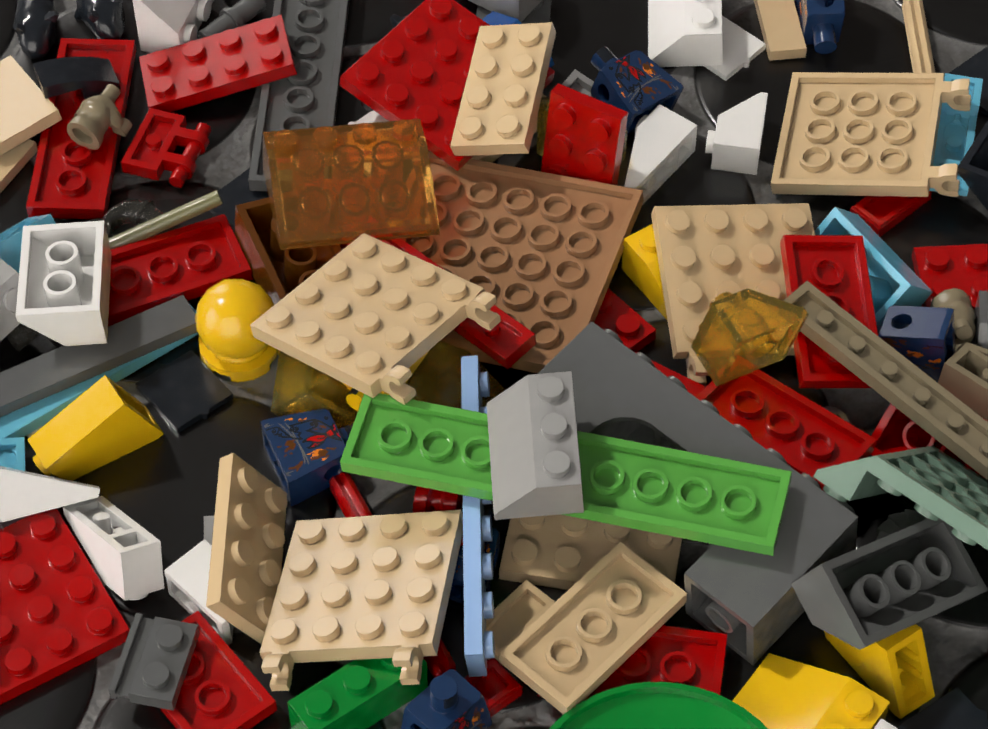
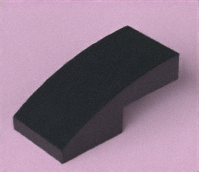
[33,57,121,99]

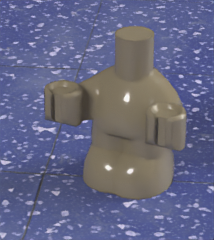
[67,84,132,150]
[930,288,976,352]

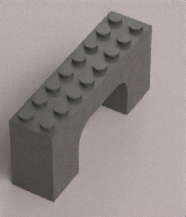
[537,321,858,666]

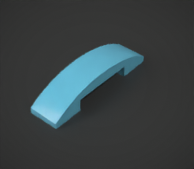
[929,73,983,197]

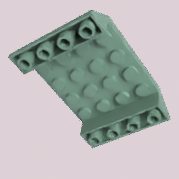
[813,446,988,550]

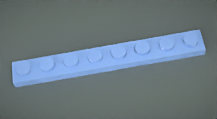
[461,355,495,677]

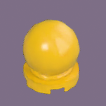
[195,279,281,382]

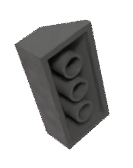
[791,518,988,650]

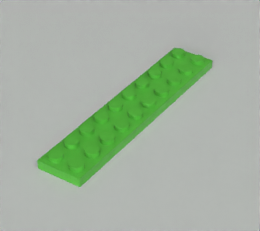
[340,393,792,556]

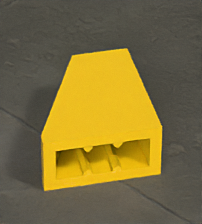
[27,375,164,481]
[824,624,935,719]

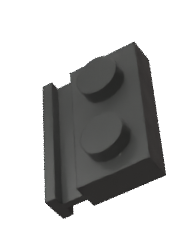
[108,613,200,711]

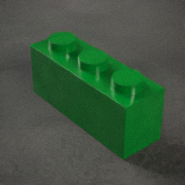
[287,658,428,729]

